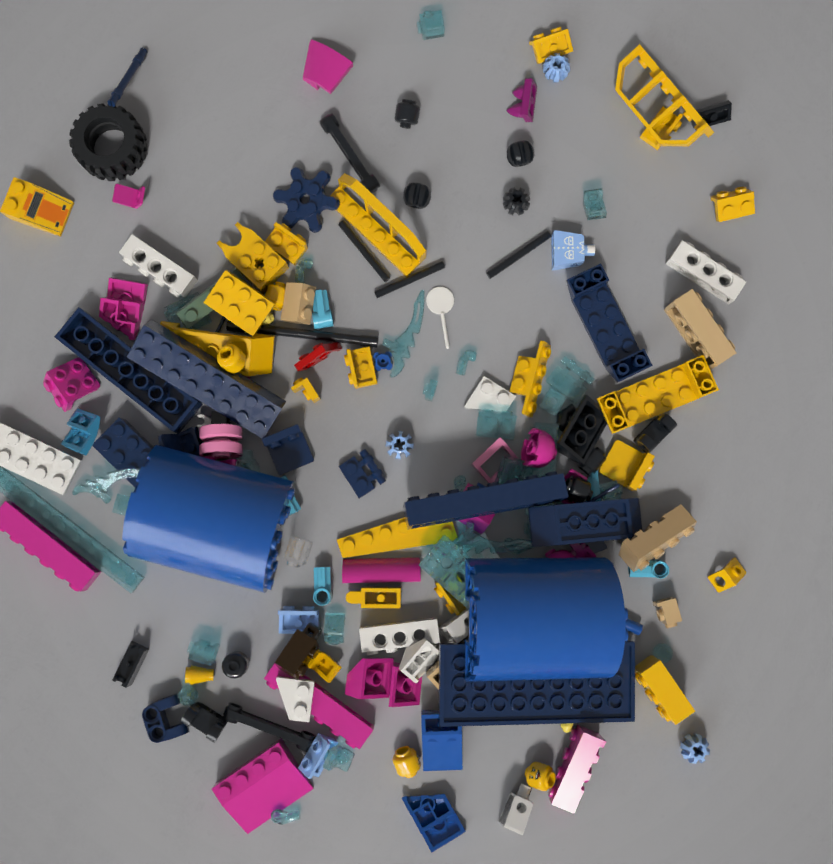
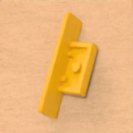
[509,340,551,418]

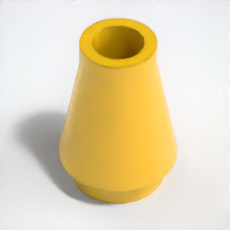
[185,665,214,685]

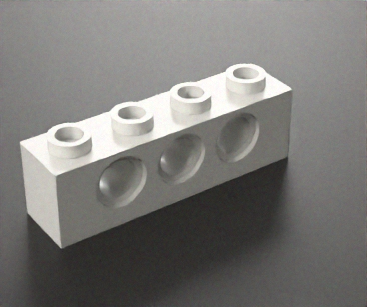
[119,235,198,298]
[666,240,746,305]
[359,617,440,655]

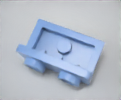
[278,606,319,634]
[298,733,339,779]

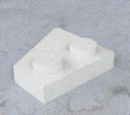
[464,376,516,413]
[276,676,315,722]

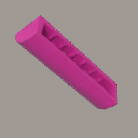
[342,557,421,583]

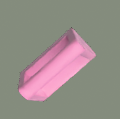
[471,437,520,483]

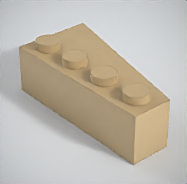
[619,504,697,572]

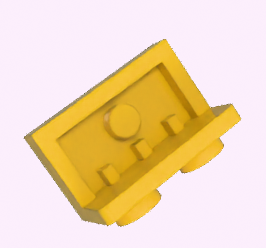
[711,187,755,222]
[344,346,377,389]

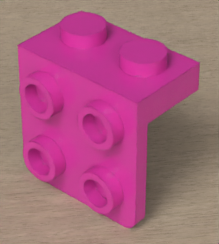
[43,357,100,412]

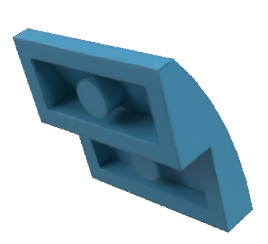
[61,408,100,456]

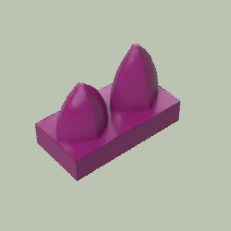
[506,78,537,122]

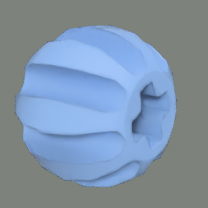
[543,53,570,83]
[385,431,414,459]
[680,733,710,764]

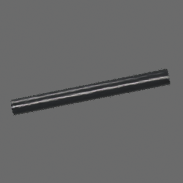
[338,220,390,282]
[486,231,552,279]
[374,261,445,298]

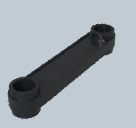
[319,113,380,193]
[223,702,316,752]

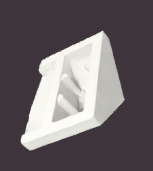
[399,638,439,683]

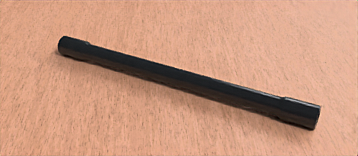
[226,320,378,348]

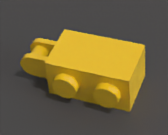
[346,587,401,608]

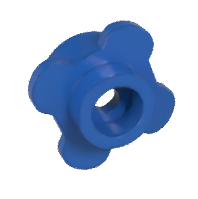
[373,351,393,371]

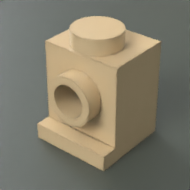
[652,597,682,628]

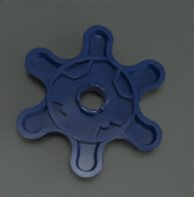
[273,167,340,233]

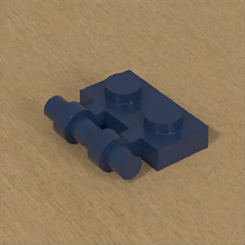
[338,449,386,499]

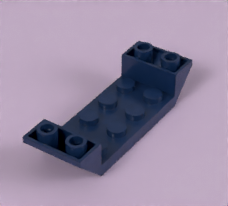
[566,263,653,383]
[528,498,643,547]

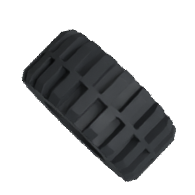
[69,103,148,181]

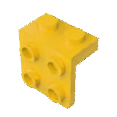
[599,440,655,491]

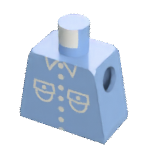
[551,230,595,270]

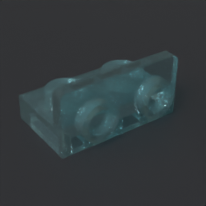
[476,409,517,440]

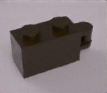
[275,622,322,680]

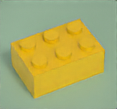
[203,270,276,336]
[635,655,695,725]

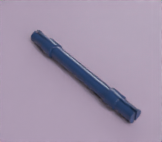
[107,47,148,107]

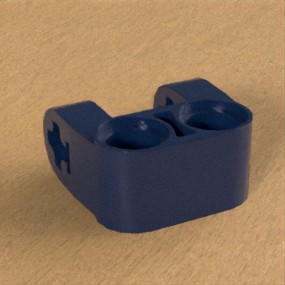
[142,693,190,743]

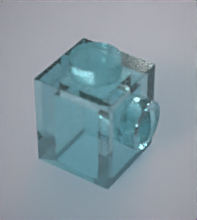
[416,10,445,40]

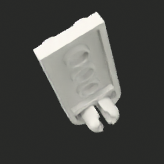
[0,423,82,495]

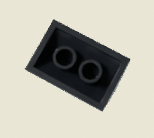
[557,395,607,465]

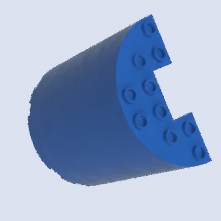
[122,445,295,593]
[465,557,628,681]

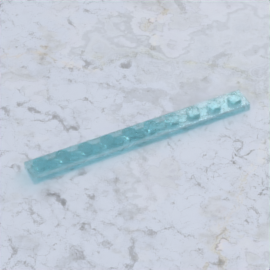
[0,466,145,593]

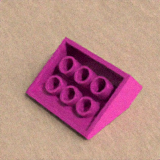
[212,738,314,834]

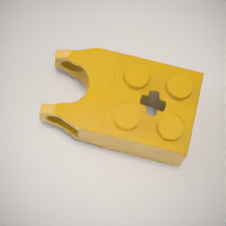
[216,222,289,294]

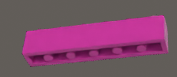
[0,501,101,592]
[264,663,374,750]

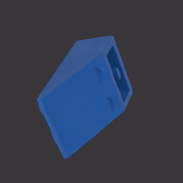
[421,710,463,771]

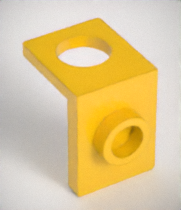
[707,557,746,593]

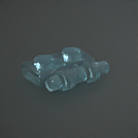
[545,356,595,404]

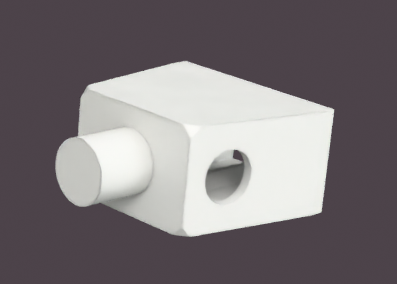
[438,609,469,643]

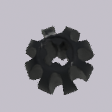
[507,140,535,167]
[403,183,431,209]
[502,187,530,216]

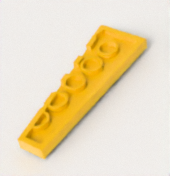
[337,517,458,558]

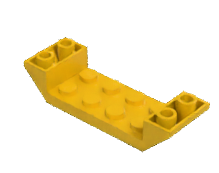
[160,321,275,376]
[597,355,719,434]

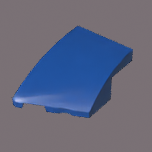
[402,794,466,853]

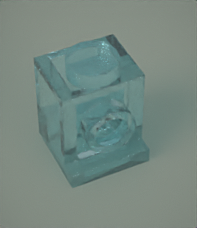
[187,640,220,666]

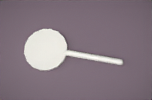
[426,287,454,349]

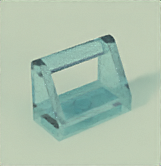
[163,292,212,330]

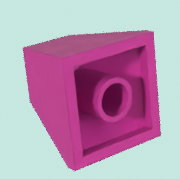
[345,658,394,699]

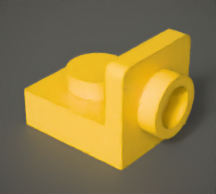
[291,378,321,403]

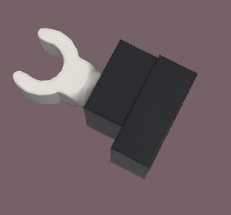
[197,412,230,428]

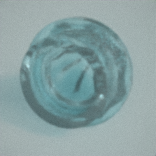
[178,685,198,706]

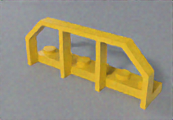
[615,44,714,147]
[330,173,427,277]

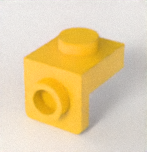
[308,650,342,683]

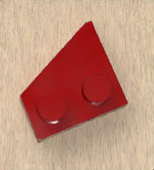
[294,342,343,371]

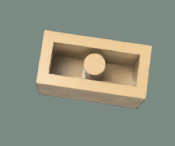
[281,282,316,325]

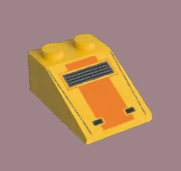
[0,177,74,237]

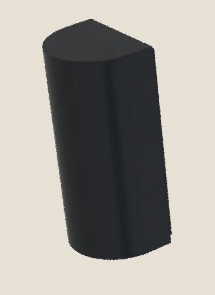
[691,100,732,130]

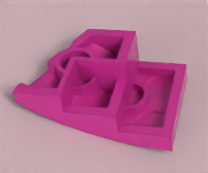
[303,39,353,94]
[99,278,148,340]

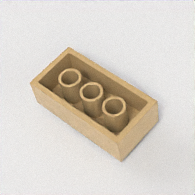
[664,289,737,370]

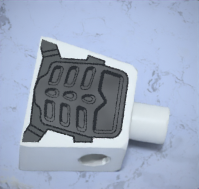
[498,783,533,835]

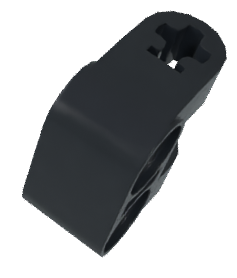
[633,413,677,453]
[180,702,227,743]

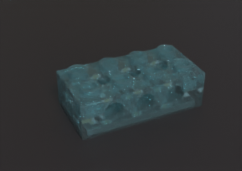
[419,535,472,610]

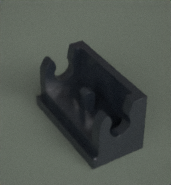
[112,641,149,688]

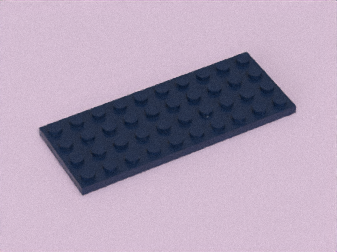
[438,641,635,727]

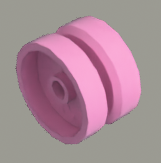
[199,424,243,459]

